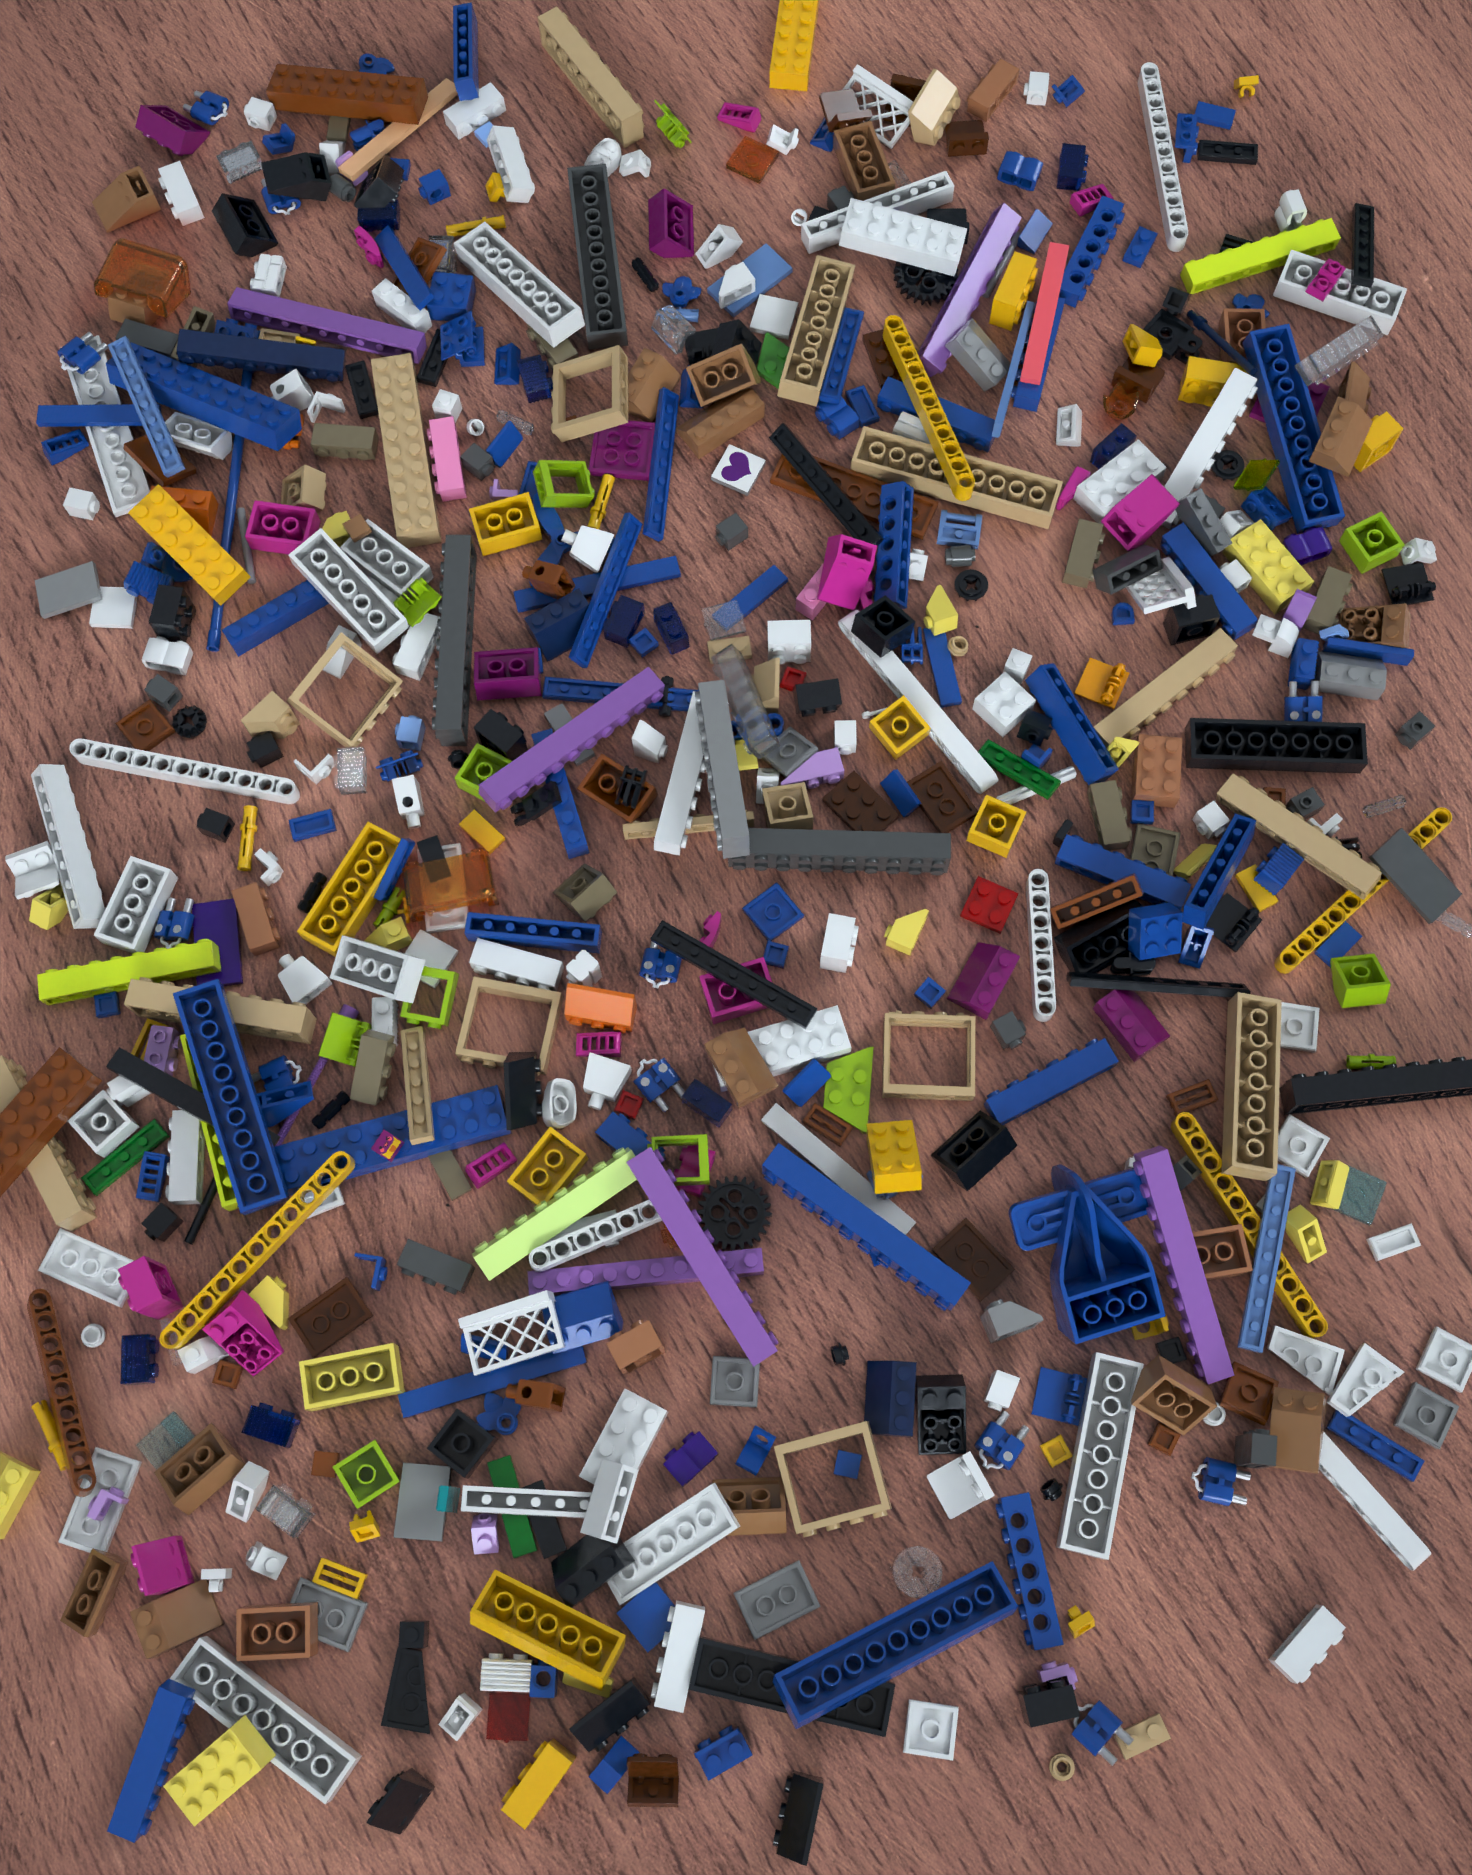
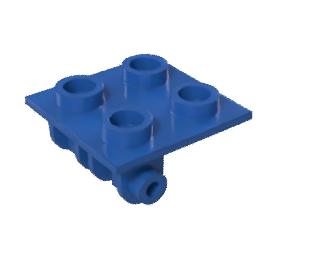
[440,311,477,361]
[376,750,424,782]
[1031,1367,1088,1426]

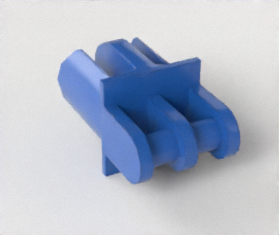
[350,119,385,151]
[900,627,923,665]

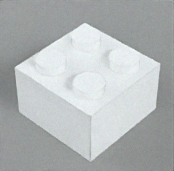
[768,620,811,664]
[972,672,1036,737]
[820,913,859,973]
[68,1090,140,1158]

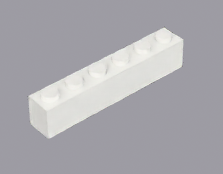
[461,1485,592,1518]

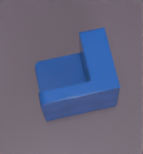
[1021,744,1053,769]

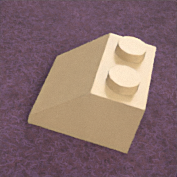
[281,464,327,514]
[749,658,780,715]
[241,691,300,739]
[762,782,813,830]

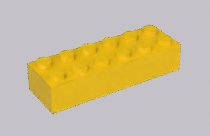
[769,0,820,91]
[128,484,251,606]
[297,822,401,957]
[470,1569,626,1691]

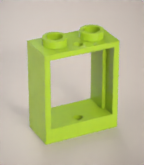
[533,460,595,508]
[400,966,459,1029]
[647,1134,710,1186]

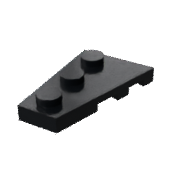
[381,1648,430,1734]

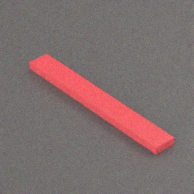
[1020,242,1070,385]

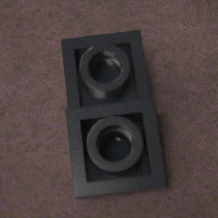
[416,835,452,884]

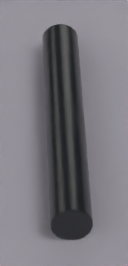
[184,1177,217,1245]

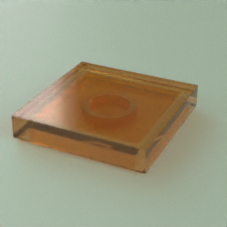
[726,136,779,184]

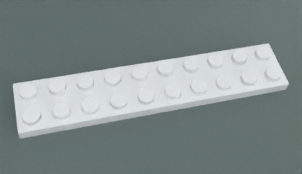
[61,335,150,517]

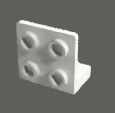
[5,841,59,899]
[926,1451,995,1519]

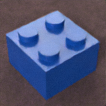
[427,271,476,322]
[1128,902,1183,960]

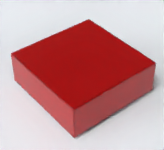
[779,666,807,692]
[614,1090,644,1120]

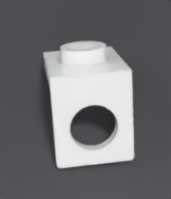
[307,391,346,423]
[293,754,336,785]
[756,768,779,804]

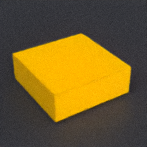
[1039,1434,1073,1468]

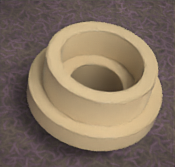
[947,636,968,657]
[1049,1753,1075,1781]

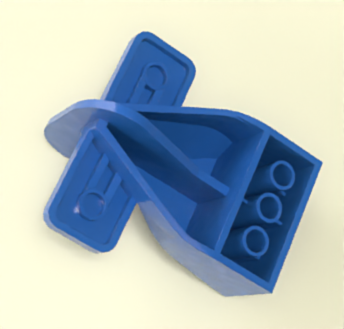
[1008,1164,1166,1344]

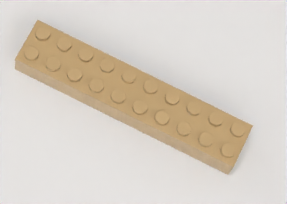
[371,353,442,548]
[851,426,1063,529]

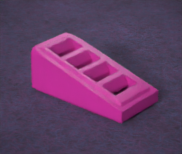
[717,102,761,133]
[1069,184,1113,217]
[1056,466,1091,510]
[576,1032,622,1057]
[465,1142,517,1189]

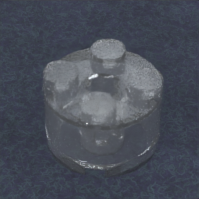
[892,1546,943,1598]

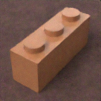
[967,58,1020,122]
[231,882,281,956]

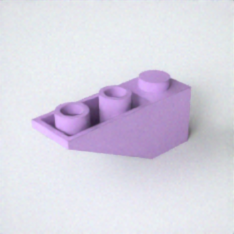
[780,747,844,789]

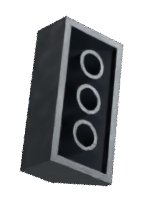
[1054,899,1143,973]

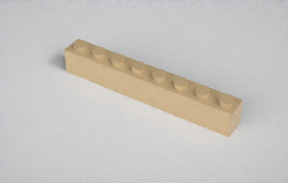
[1094,628,1238,748]
[1216,774,1382,900]

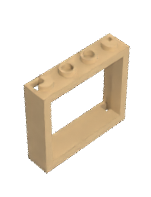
[551,345,628,442]
[286,632,403,750]
[455,976,563,1076]
[882,1010,976,1101]
[774,1421,892,1537]

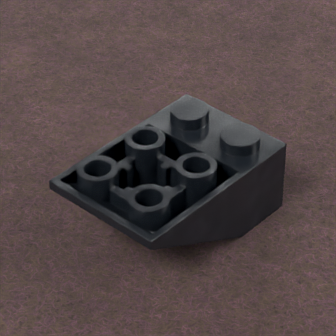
[261,152,332,201]
[915,1374,966,1455]
[366,1768,435,1835]

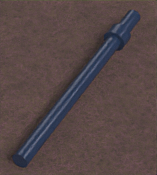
[1187,310,1257,376]

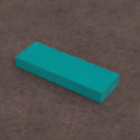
[436,1485,460,1513]

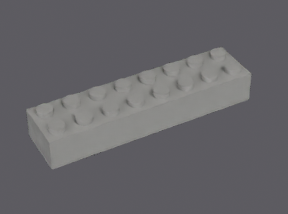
[695,680,750,859]

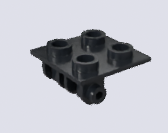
[682,328,718,365]
[1382,562,1436,605]
[1206,893,1262,952]

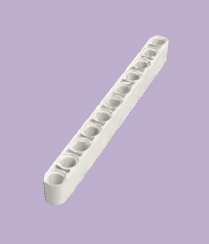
[1138,62,1188,252]
[838,609,998,794]
[69,738,300,804]

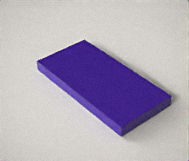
[192,898,243,987]

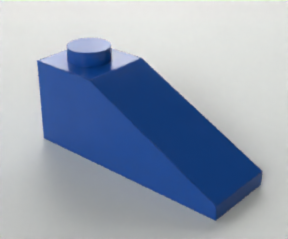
[257,1080,314,1127]

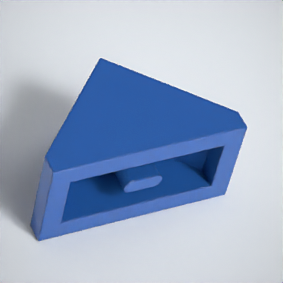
[1178,925,1214,969]
[589,1735,640,1794]

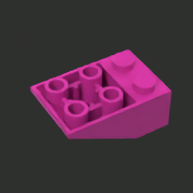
[1100,474,1180,551]
[817,534,877,610]
[202,1289,284,1377]
[131,1536,195,1596]

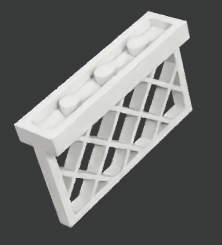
[843,64,913,149]
[1125,557,1196,614]
[458,1290,565,1376]

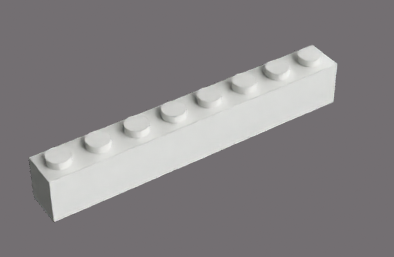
[801,171,954,254]
[1162,368,1258,529]
[654,691,705,856]
[31,764,106,929]

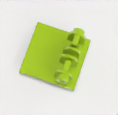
[654,100,692,148]
[393,577,442,627]
[318,1012,372,1067]

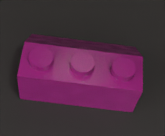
[135,105,210,156]
[648,189,694,258]
[474,647,541,701]
[947,942,1020,1020]
[1093,989,1170,1062]

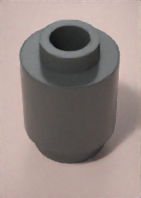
[329,173,356,202]
[945,545,976,567]

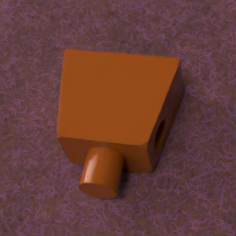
[522,560,575,600]
[506,1379,566,1412]

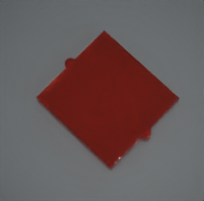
[486,1692,531,1743]

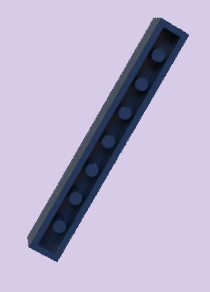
[177,329,346,382]

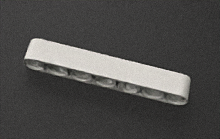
[1026,869,1056,1022]
[529,1200,662,1272]
[1319,1431,1431,1571]

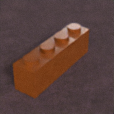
[1050,873,1144,930]

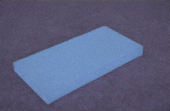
[707,243,793,318]

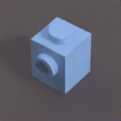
[395,715,426,751]

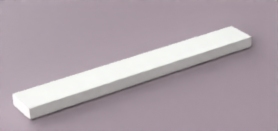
[761,1103,916,1235]

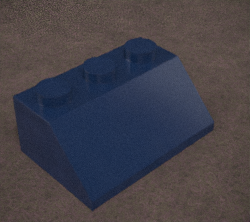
[524,588,602,662]
[864,1361,917,1438]

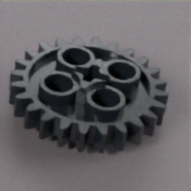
[893,261,958,306]
[697,1176,772,1251]

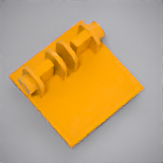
[1074,657,1130,709]

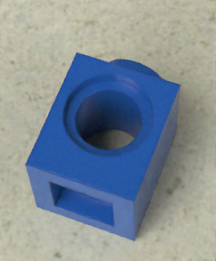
[418,169,451,205]
[529,1659,558,1698]

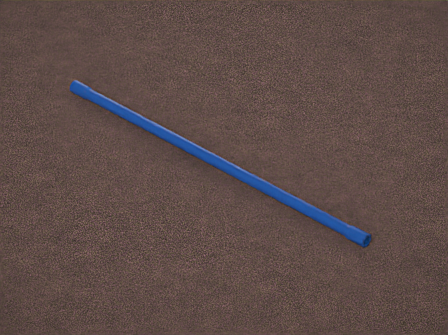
[206,369,253,652]

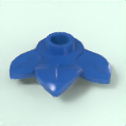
[359,53,395,74]
[662,276,701,308]
[1232,293,1270,319]
[476,1392,521,1435]

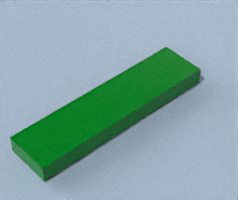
[978,739,1061,800]
[81,1118,170,1196]
[487,1455,538,1558]

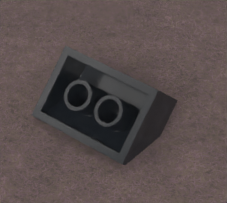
[354,154,404,208]
[212,193,278,257]
[504,1052,542,1130]
[931,1110,1018,1191]
[551,1535,635,1608]
[569,1677,651,1752]
[773,1770,824,1866]

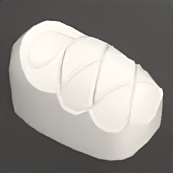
[584,138,622,176]
[542,1078,577,1129]

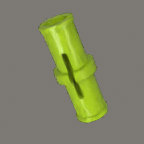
[373,887,407,928]
[1346,1053,1396,1069]

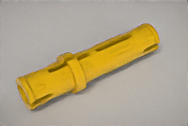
[446,215,506,238]
[587,474,615,530]
[237,805,258,872]
[31,1400,75,1471]

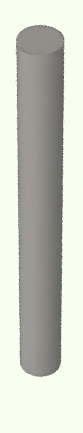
[982,232,1021,298]
[237,508,256,584]

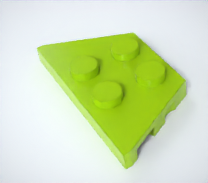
[823,1047,874,1134]

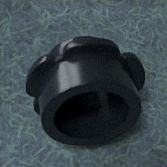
[448,750,469,769]
[831,1342,849,1366]
[1040,1478,1063,1501]

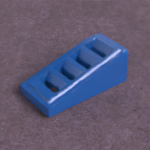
[41,429,89,466]
[136,1151,170,1202]

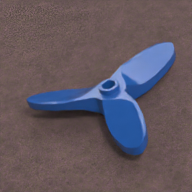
[529,493,615,587]

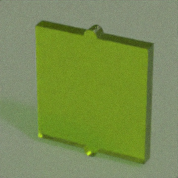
[1233,458,1280,491]

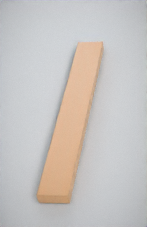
[338,78,458,181]

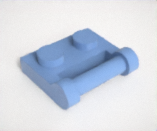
[937,509,983,549]

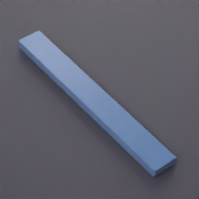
[992,301,1035,438]
[108,336,186,478]
[1237,1164,1296,1353]

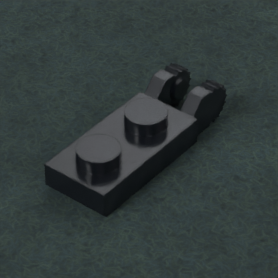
[510,781,562,826]

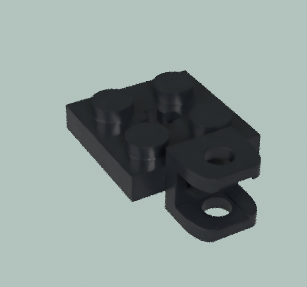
[1143,309,1203,364]

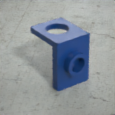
[354,1253,388,1291]
[735,1425,776,1476]

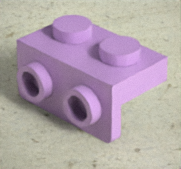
[144,1025,182,1076]

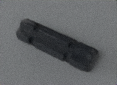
[632,257,659,292]
[658,676,674,717]
[297,872,327,913]
[311,1091,351,1129]

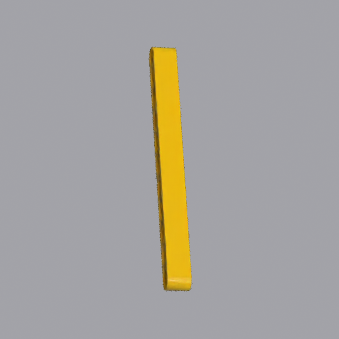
[883,315,975,501]
[1274,807,1452,974]
[1171,1112,1328,1339]
[159,1151,355,1350]

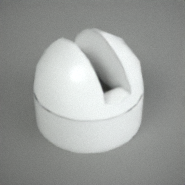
[791,209,807,226]
[466,419,484,436]

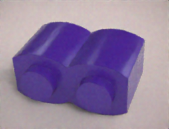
[1282,527,1333,566]
[663,1431,719,1487]

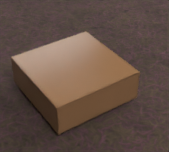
[342,514,372,543]

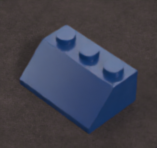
[542,1280,623,1354]

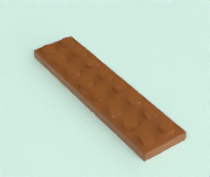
[770,454,939,540]

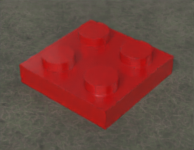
[960,876,1019,934]

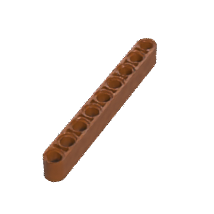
[27,1289,96,1497]

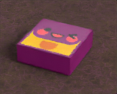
[371,1130,404,1162]

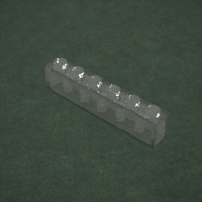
[1294,315,1384,387]
[711,644,781,759]

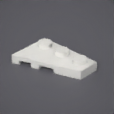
[1267,1325,1345,1396]
[1327,1343,1404,1417]

